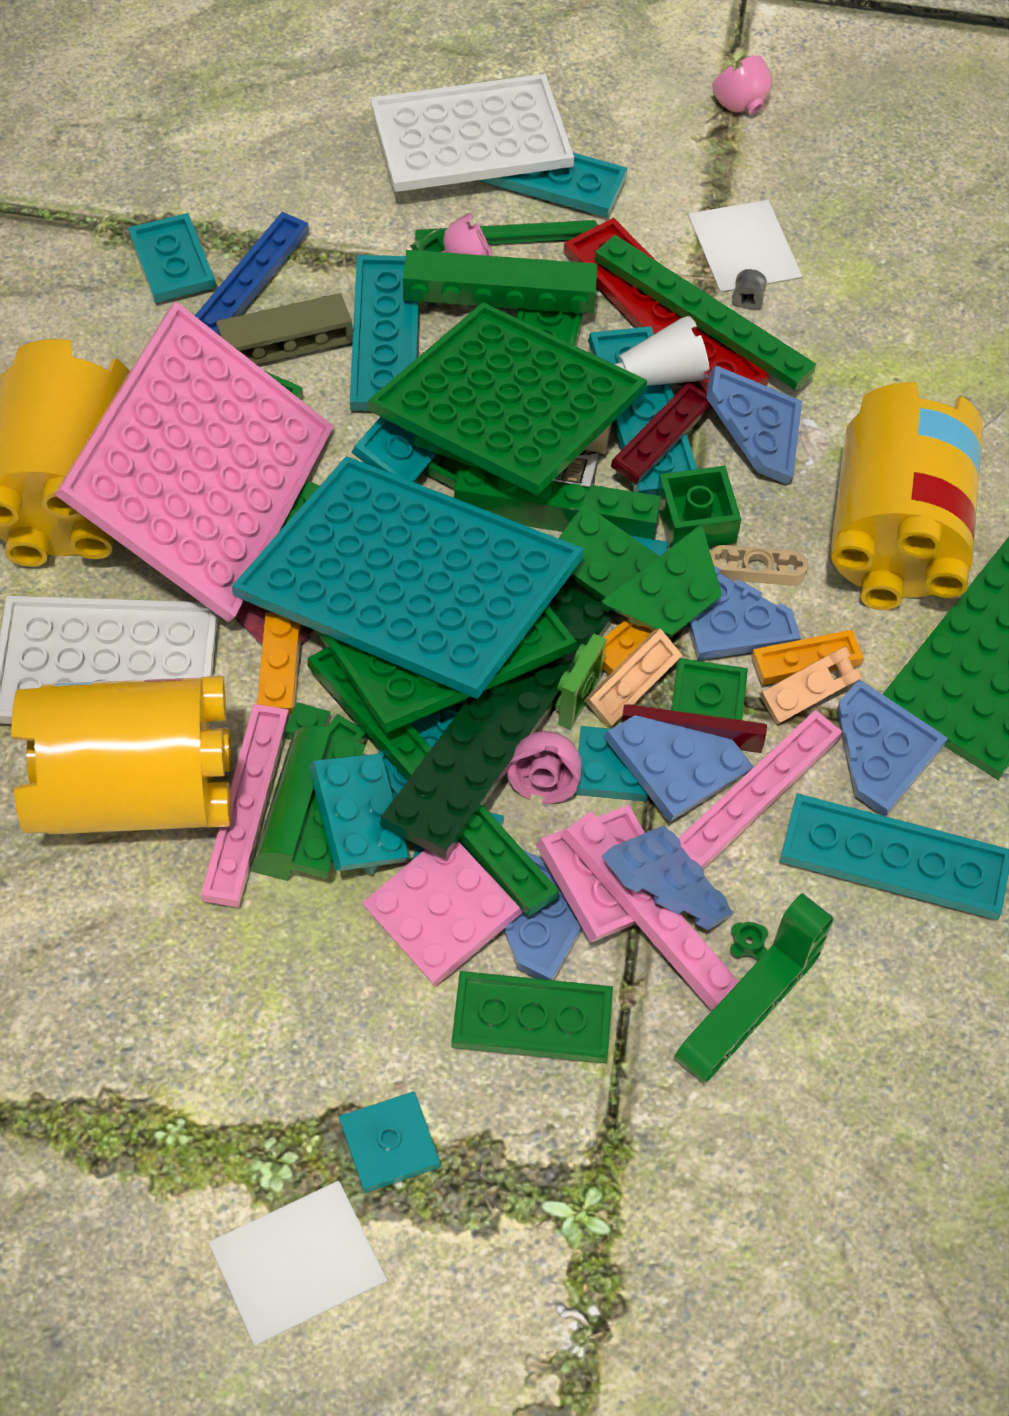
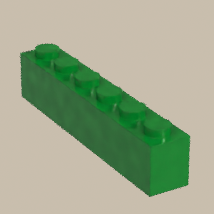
[403,250,597,314]
[454,463,661,539]

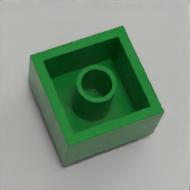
[656,465,742,548]

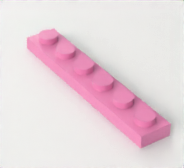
[201,704,289,908]
[679,710,843,869]
[561,811,739,1010]

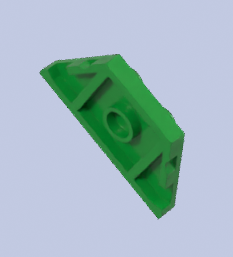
[599,525,722,639]

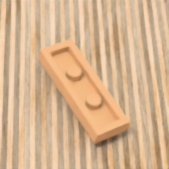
[584,629,682,726]

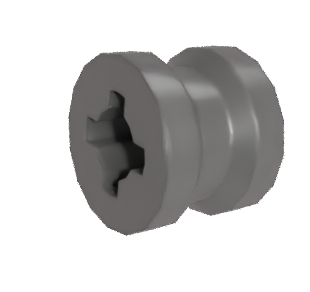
[732,269,767,310]

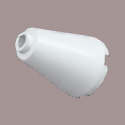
[615,316,709,386]

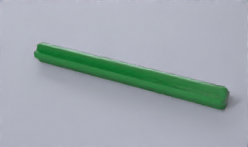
[415,220,598,245]

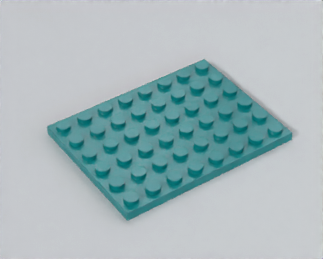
[232,456,583,699]

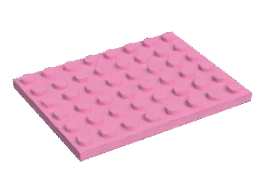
[54,301,334,622]

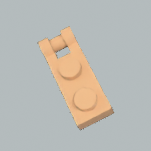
[759,646,863,724]

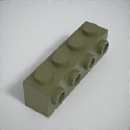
[216,293,353,365]

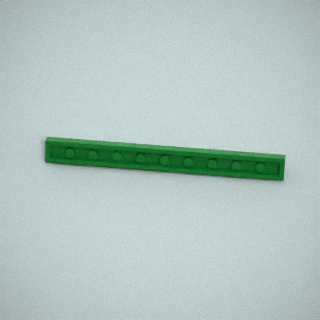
[307,647,559,917]

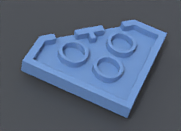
[706,366,802,484]
[688,566,801,660]
[837,679,948,816]
[604,715,754,822]
[602,825,734,930]
[486,850,583,980]

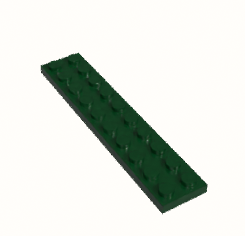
[380,585,616,859]

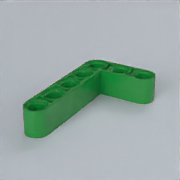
[674,893,834,1084]

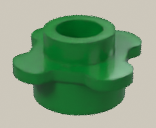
[730,922,768,960]

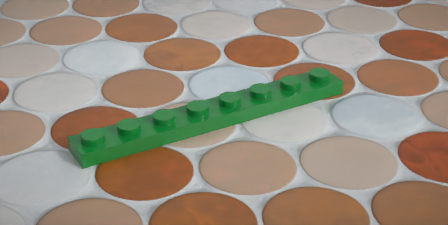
[594,235,816,391]

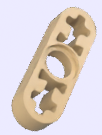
[710,545,808,586]

